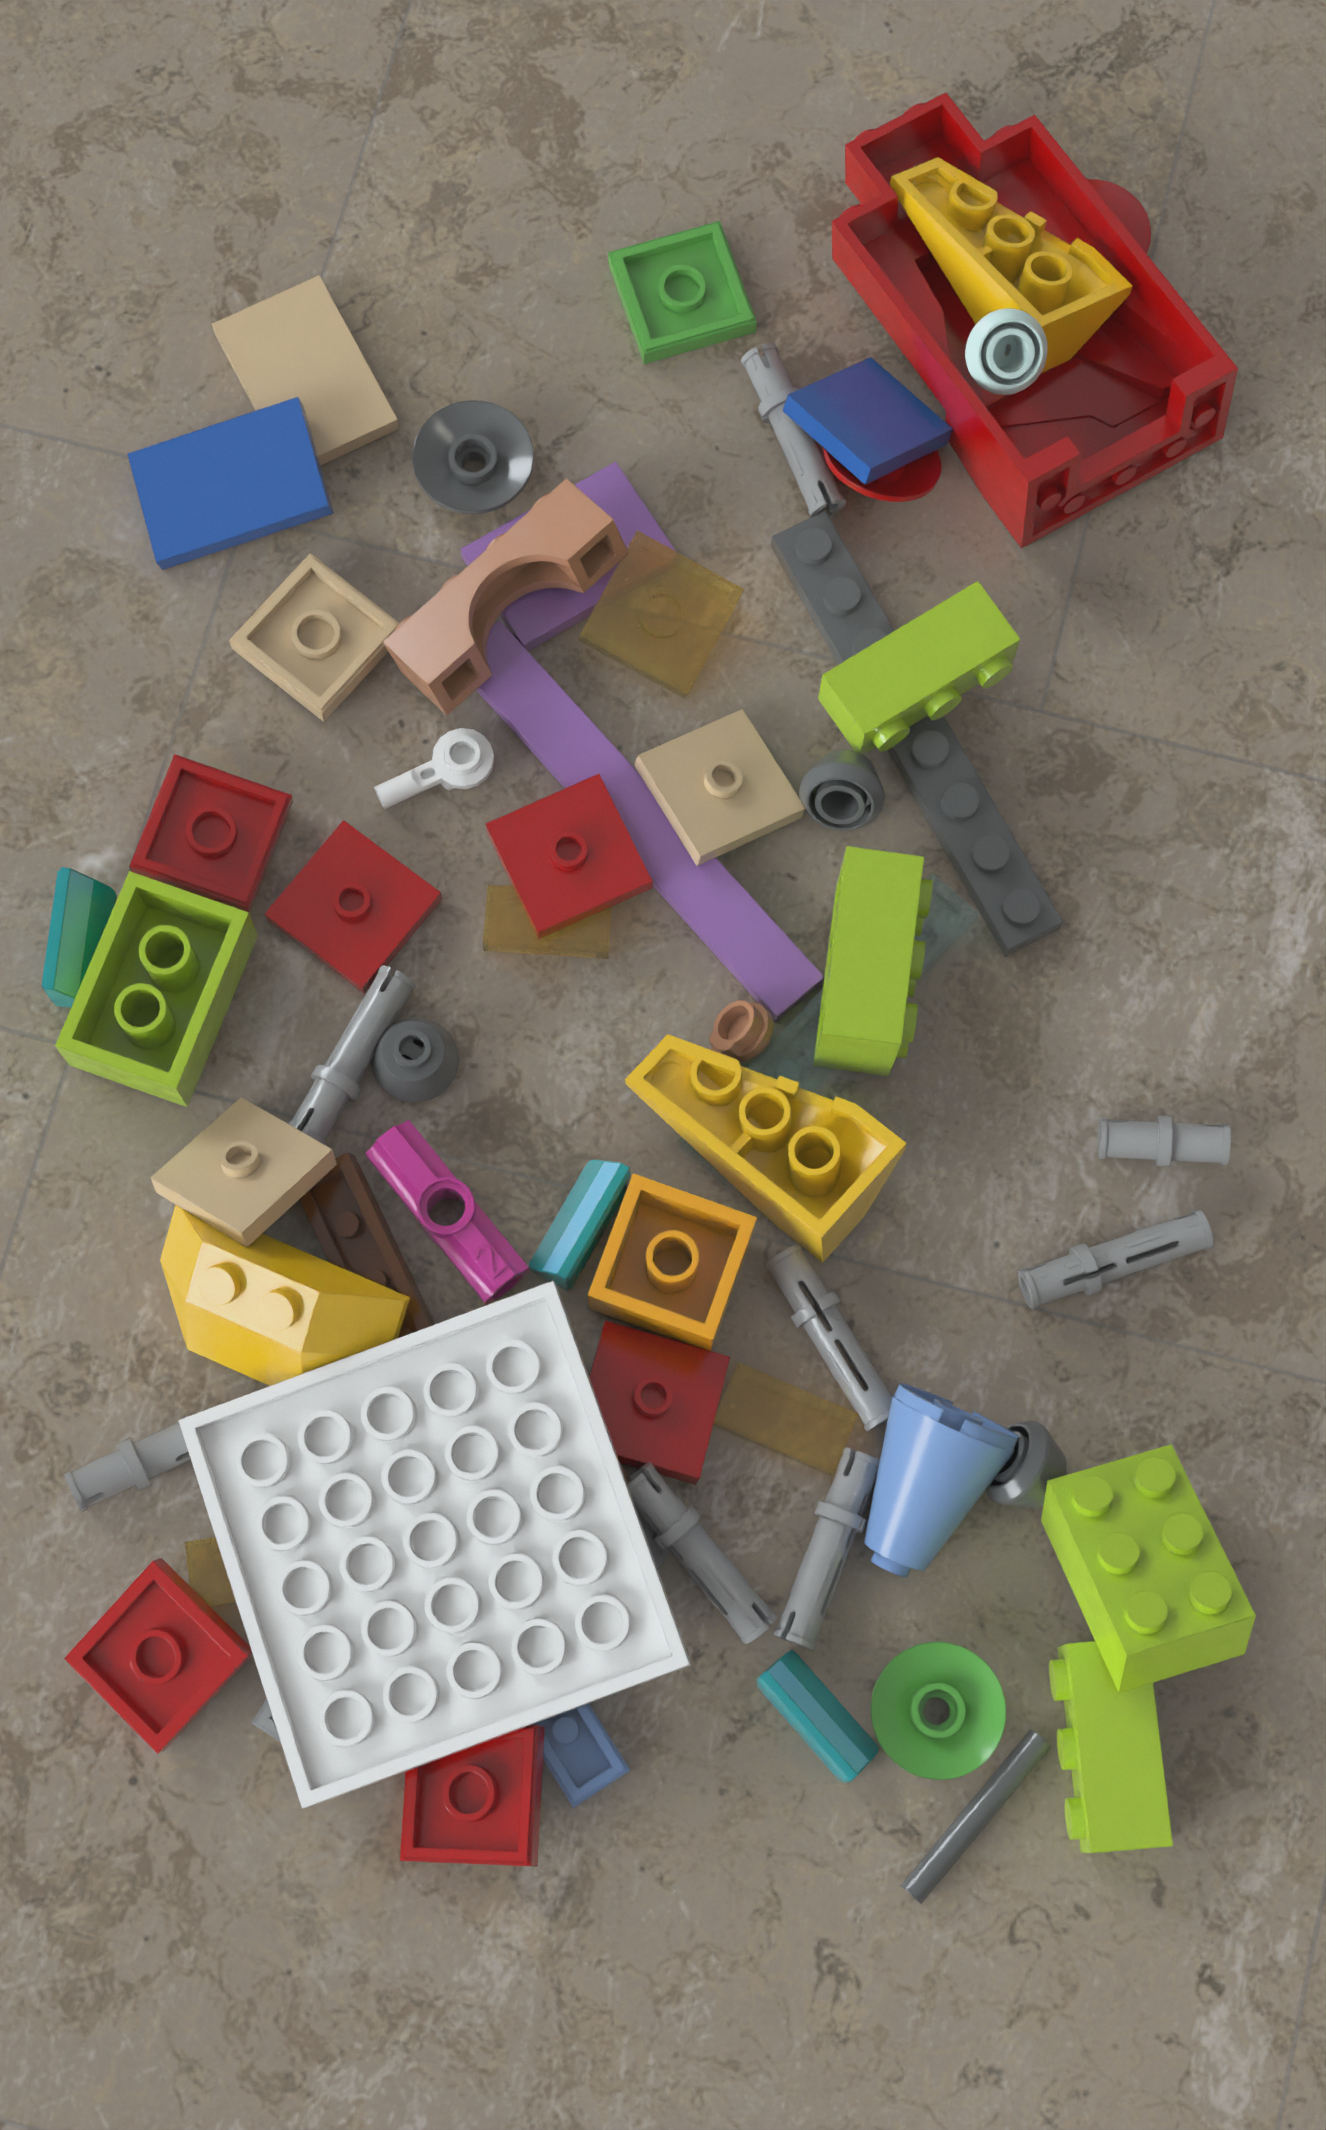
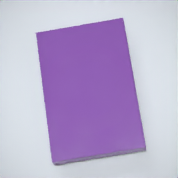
[460,461,680,651]

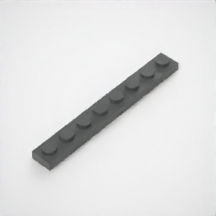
[771,511,1063,956]

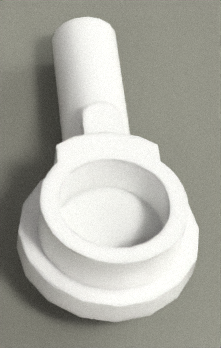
[374,728,494,810]

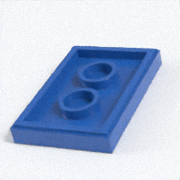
[127,397,334,570]

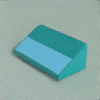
[41,867,117,1007]
[529,1159,631,1291]
[756,1650,879,1783]

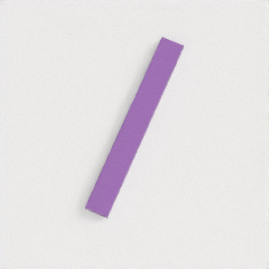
[476,620,824,1022]

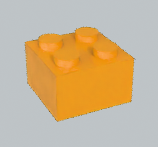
[587,1173,757,1351]

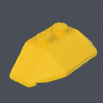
[160,1205,410,1386]

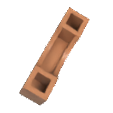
[383,478,628,716]

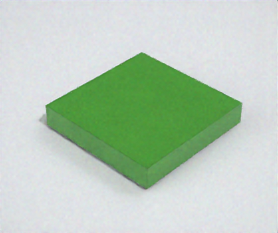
[608,221,757,364]

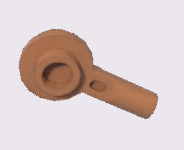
[709,1000,774,1062]

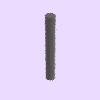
[900,1729,1051,1904]

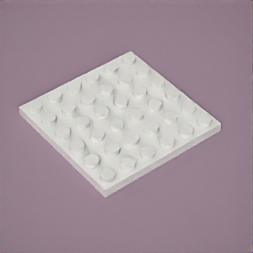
[178,1281,691,1809]

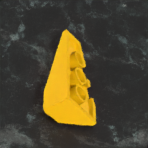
[890,157,1132,373]
[625,1034,907,1263]

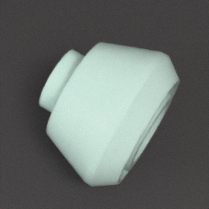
[965,308,1047,395]

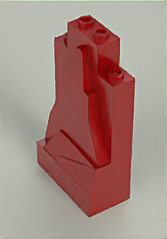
[832,92,1238,549]

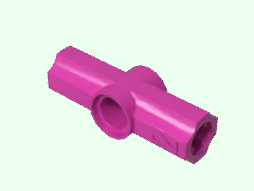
[365,1119,530,1305]

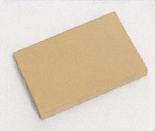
[212,275,399,466]

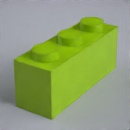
[818,581,1021,755]
[1049,1641,1173,1853]

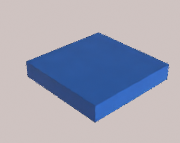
[783,357,953,485]

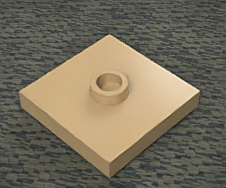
[229,553,399,722]
[634,709,806,866]
[150,1097,337,1248]

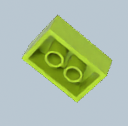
[813,846,933,1076]
[55,871,258,1107]
[1041,1444,1256,1693]

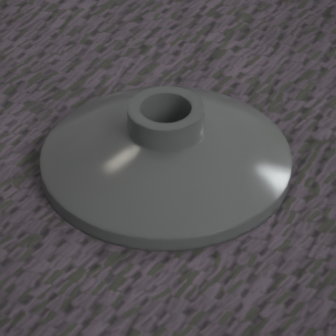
[412,400,534,514]

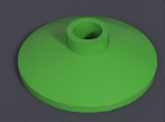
[871,1642,1006,1780]

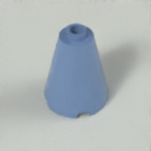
[864,1383,1019,1577]

